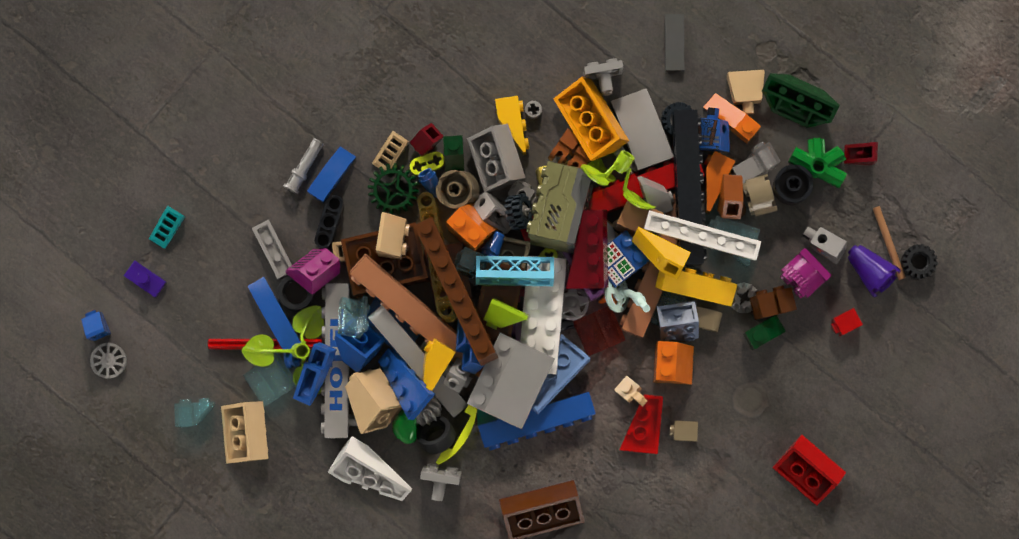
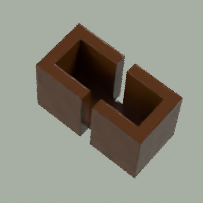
[750,285,797,320]

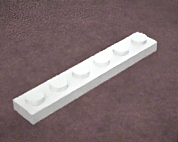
[644,210,761,261]

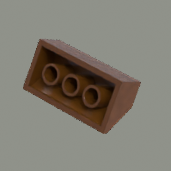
[499,480,585,539]

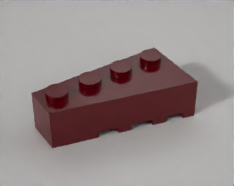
[566,210,609,289]

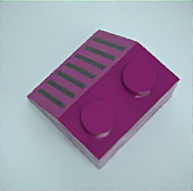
[285,248,340,295]

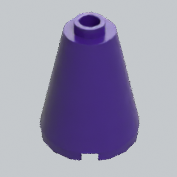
[848,245,901,297]

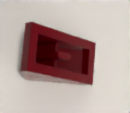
[844,142,878,165]

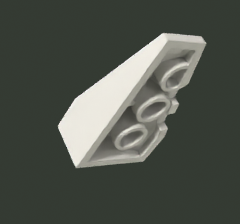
[328,436,412,501]

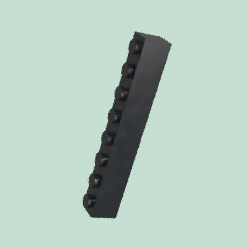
[672,110,707,266]

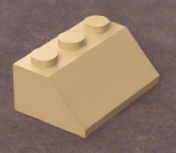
[221,401,268,464]

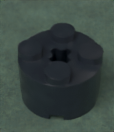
[772,165,813,206]

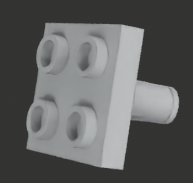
[583,58,623,96]
[420,463,462,501]

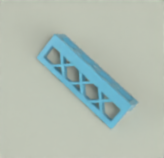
[476,256,554,286]

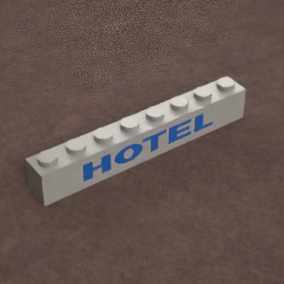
[321,283,350,438]

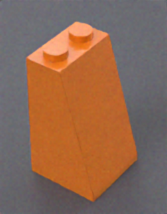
[446,203,500,255]

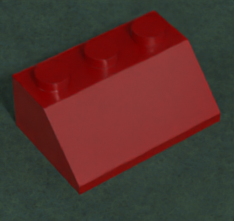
[773,435,846,506]

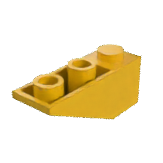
[495,96,529,155]
[632,227,691,279]

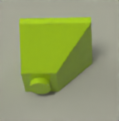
[483,298,529,329]

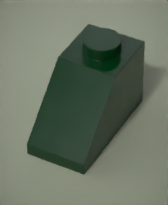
[443,135,465,172]
[743,315,786,351]

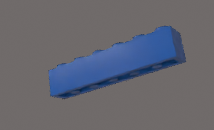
[478,392,596,451]

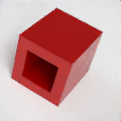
[831,308,863,336]

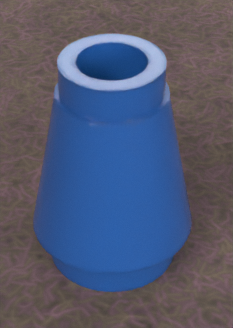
[418,168,439,198]
[481,231,505,256]

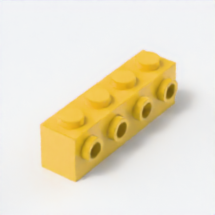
[655,267,737,307]

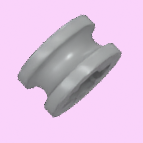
[525,101,542,119]

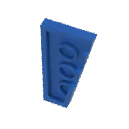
[378,348,435,420]

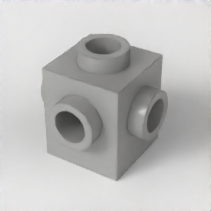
[508,182,536,206]
[442,357,472,393]

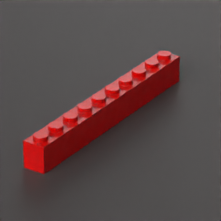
[520,160,705,242]

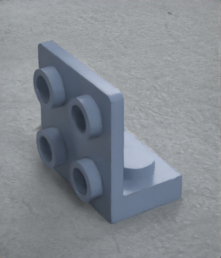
[657,301,699,342]

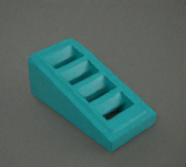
[149,206,185,249]

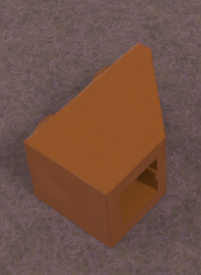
[717,174,744,219]

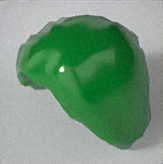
[392,409,420,444]

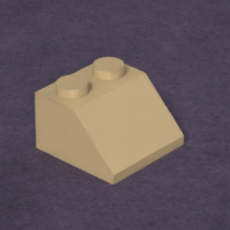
[376,212,410,260]

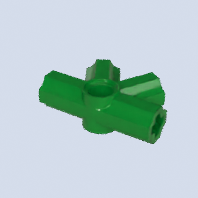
[788,138,847,189]

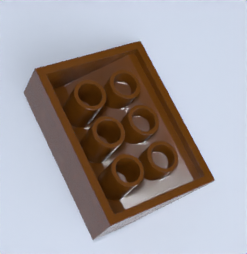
[341,222,430,298]

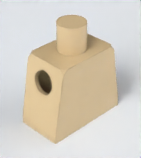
[727,70,765,115]

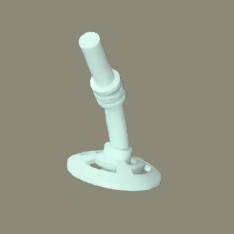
[604,280,650,313]

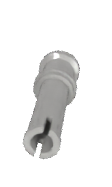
[283,138,324,195]

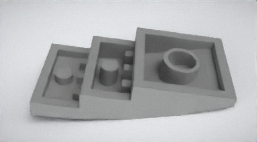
[611,89,674,171]

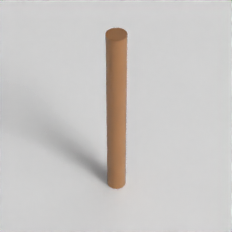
[873,206,906,280]

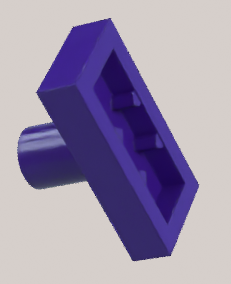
[124,260,167,298]

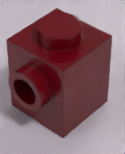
[409,123,443,156]

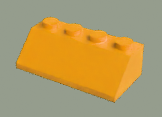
[553,76,629,161]

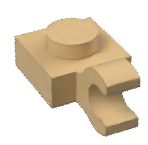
[614,376,647,407]

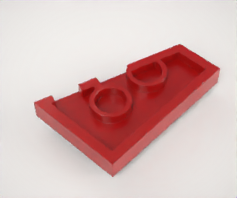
[619,394,663,454]

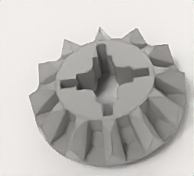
[732,282,758,313]

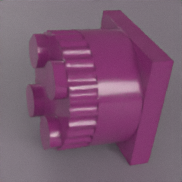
[780,248,831,299]

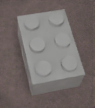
[467,124,526,192]

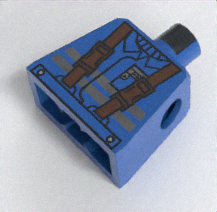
[698,107,730,152]

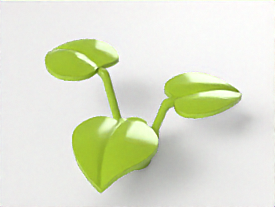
[580,150,656,210]
[242,306,324,394]

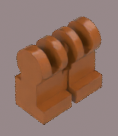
[548,128,591,168]

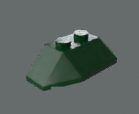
[762,73,840,128]

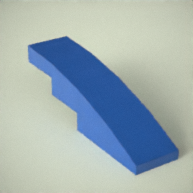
[248,277,301,349]

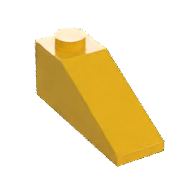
[422,338,456,391]

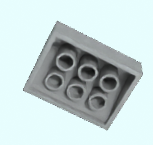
[467,333,555,429]

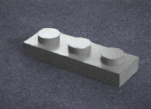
[252,219,292,279]

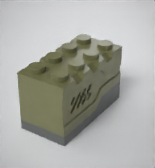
[526,161,595,254]

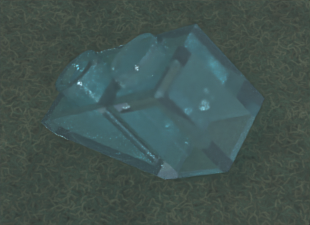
[174,398,216,428]

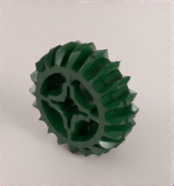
[368,163,419,215]

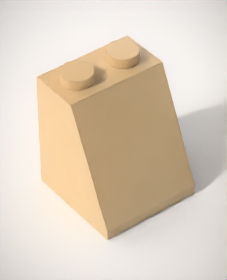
[345,368,402,434]

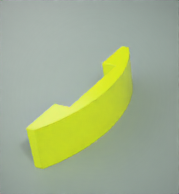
[436,404,477,465]

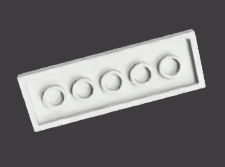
[520,256,567,375]

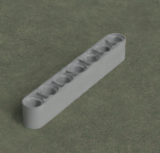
[368,305,468,418]

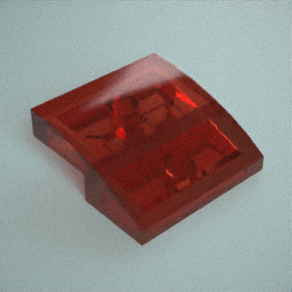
[573,306,626,356]

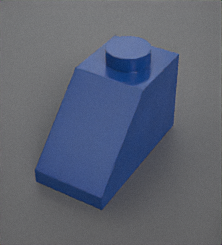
[81,310,111,342]

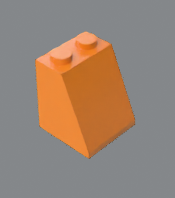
[653,341,694,385]

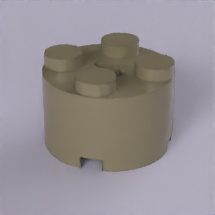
[436,170,479,209]
[743,174,778,217]

